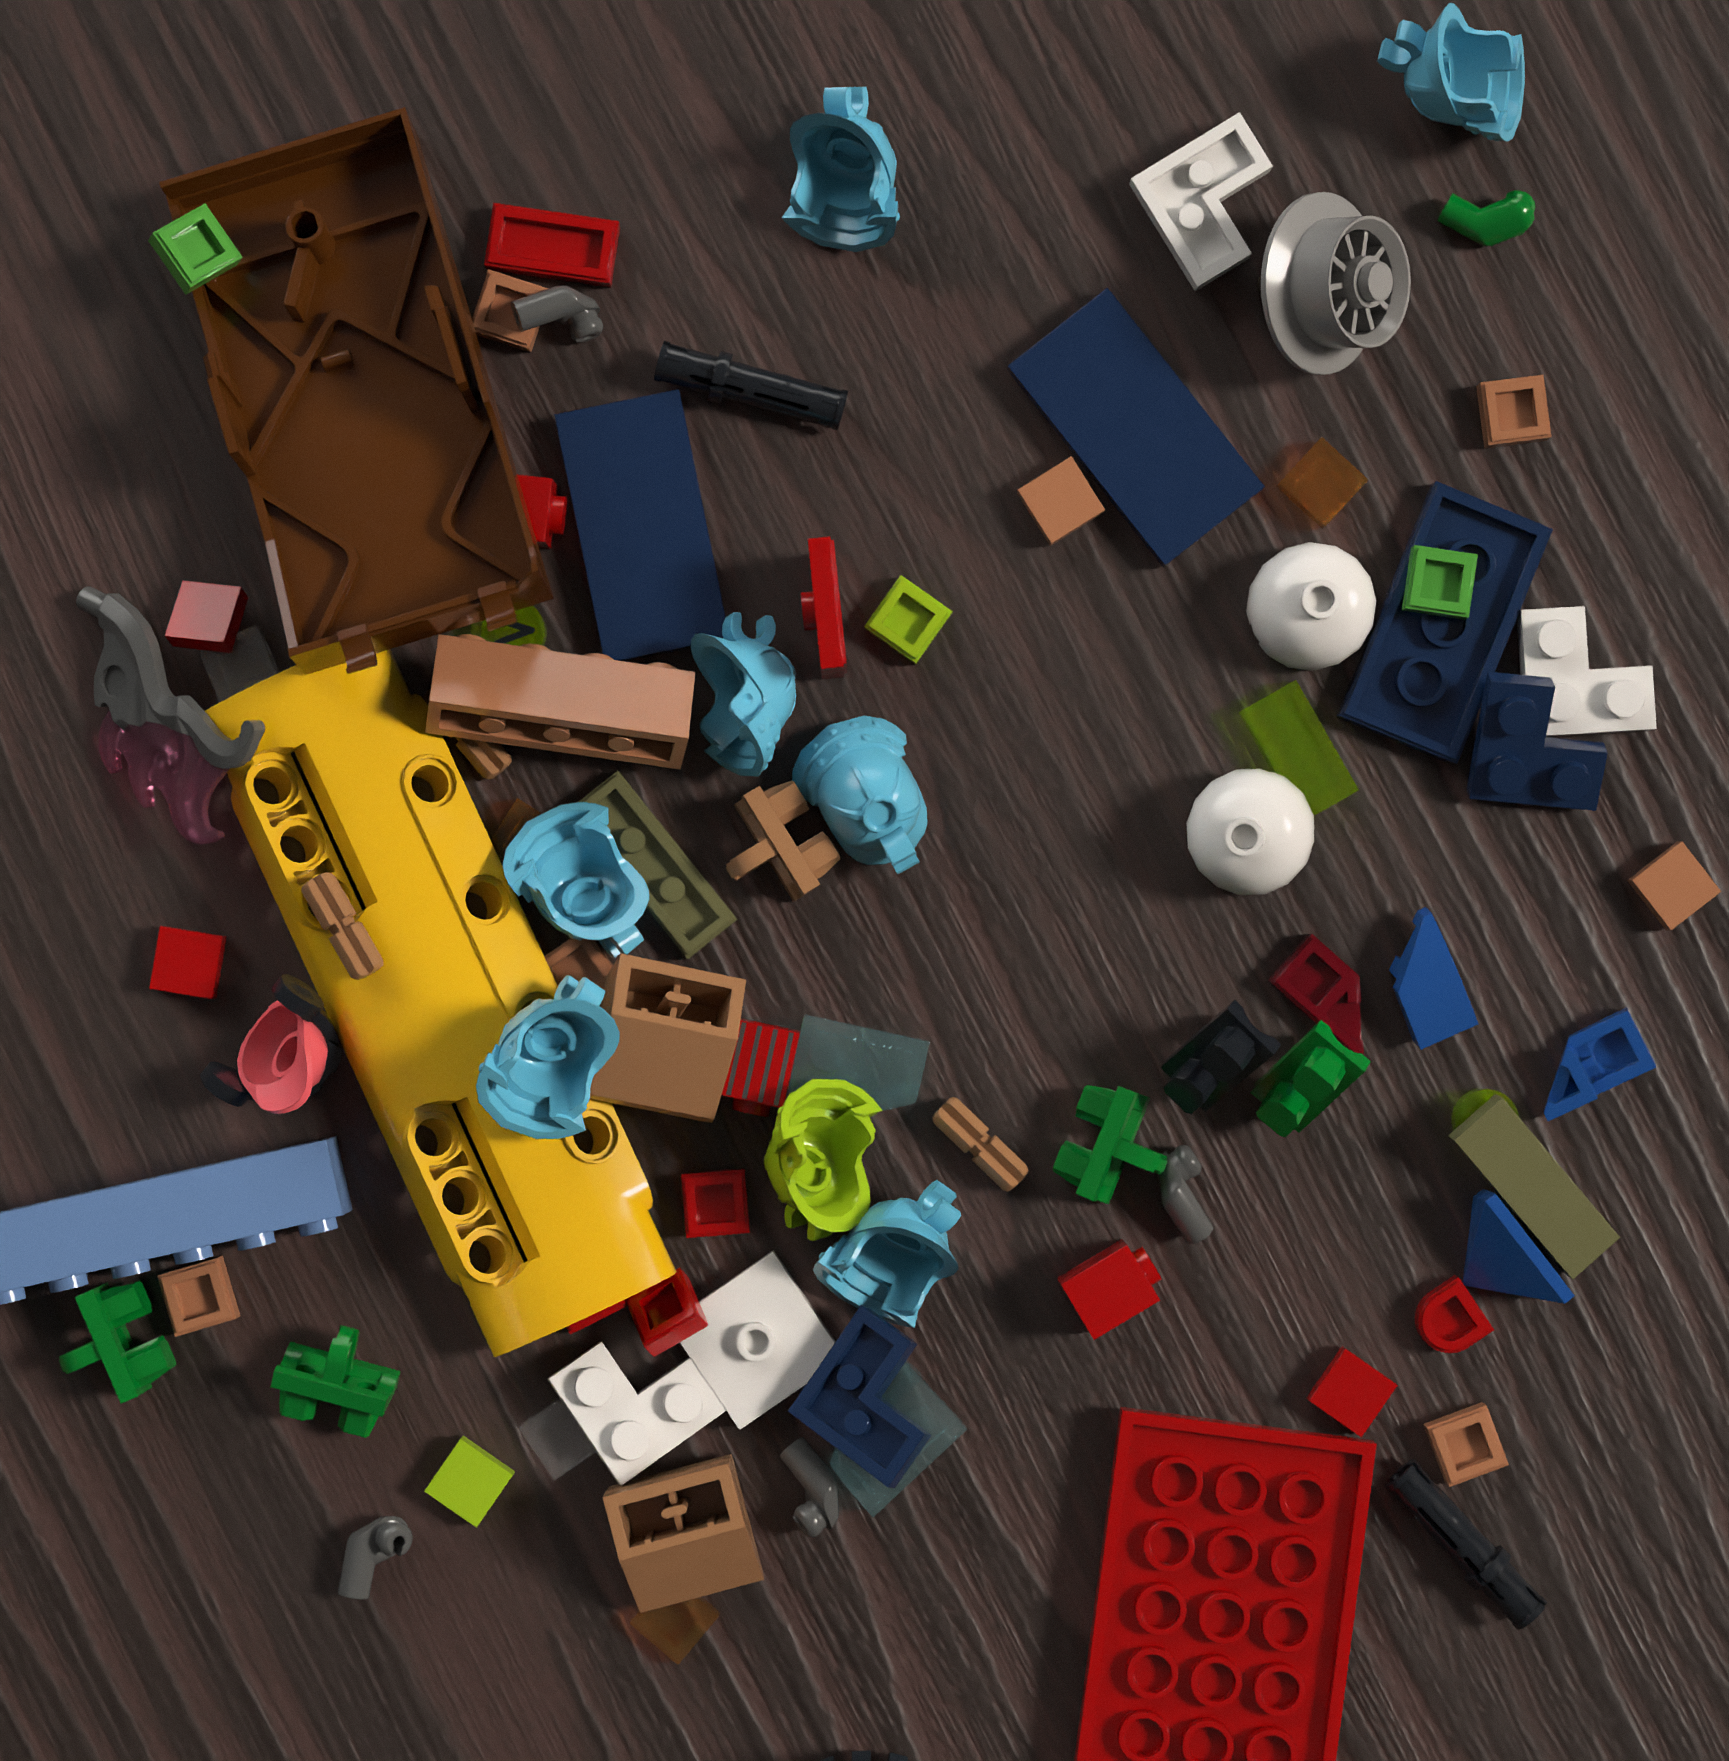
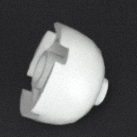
[1246,542,1376,671]
[1186,769,1315,895]

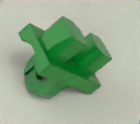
[1250,1020,1371,1137]
[1053,1085,1168,1204]
[59,1281,177,1404]
[271,1325,401,1438]

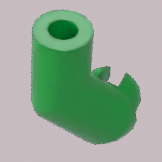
[1437,190,1536,246]

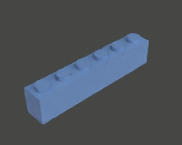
[0,1136,353,1305]

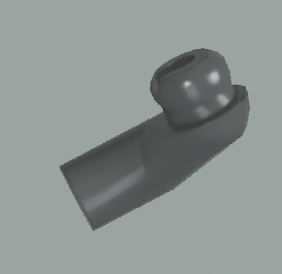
[511,286,603,343]
[1157,1145,1213,1244]
[779,1437,839,1537]
[338,1516,413,1599]

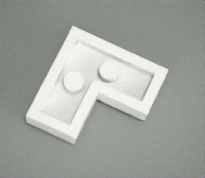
[1129,112,1273,291]
[1517,606,1657,737]
[547,1342,726,1486]

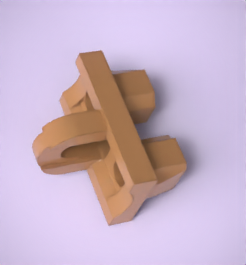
[726,781,840,902]

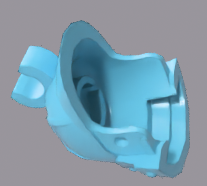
[1377,3,1525,142]
[782,87,900,252]
[691,612,796,776]
[792,716,928,875]
[502,802,649,958]
[476,975,620,1139]
[813,1180,961,1328]

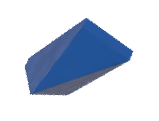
[1463,1189,1575,1304]

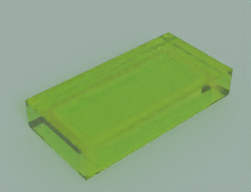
[1238,680,1359,816]

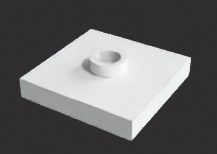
[680,1250,836,1430]

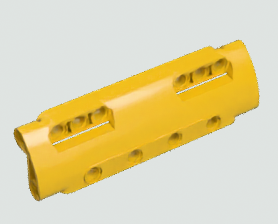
[205,649,676,1357]

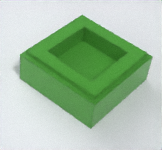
[148,203,243,295]
[1402,545,1478,620]

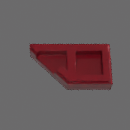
[1267,934,1364,1054]

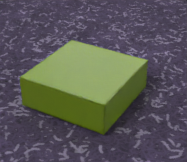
[864,575,953,665]
[424,1435,515,1528]

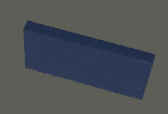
[1007,288,1265,567]
[554,389,726,661]
[1336,481,1553,765]

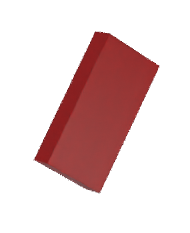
[484,203,620,288]

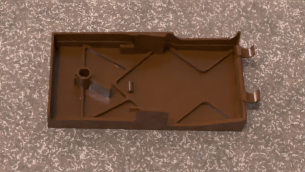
[159,107,554,675]

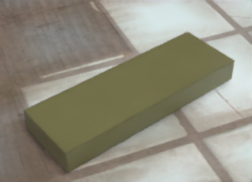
[579,771,738,959]
[1448,1094,1621,1279]

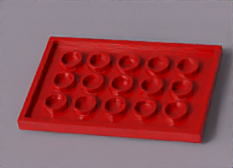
[1074,1407,1377,1761]

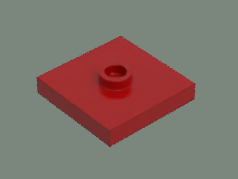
[800,536,847,679]

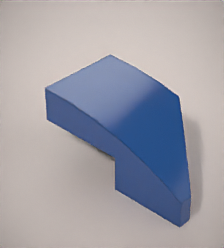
[1389,907,1478,1050]
[1544,1007,1656,1121]

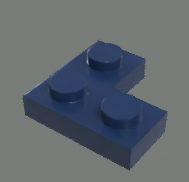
[1466,672,1608,811]
[788,1305,931,1488]

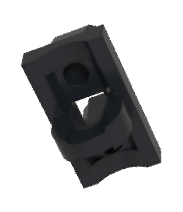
[1160,1000,1281,1114]

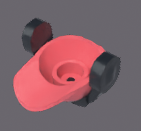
[200,974,343,1114]

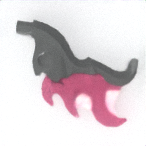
[76,586,265,844]

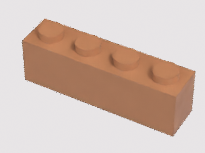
[425,634,695,769]

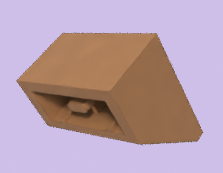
[590,953,746,1123]
[602,1454,764,1613]

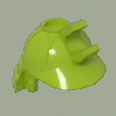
[764,1079,882,1241]

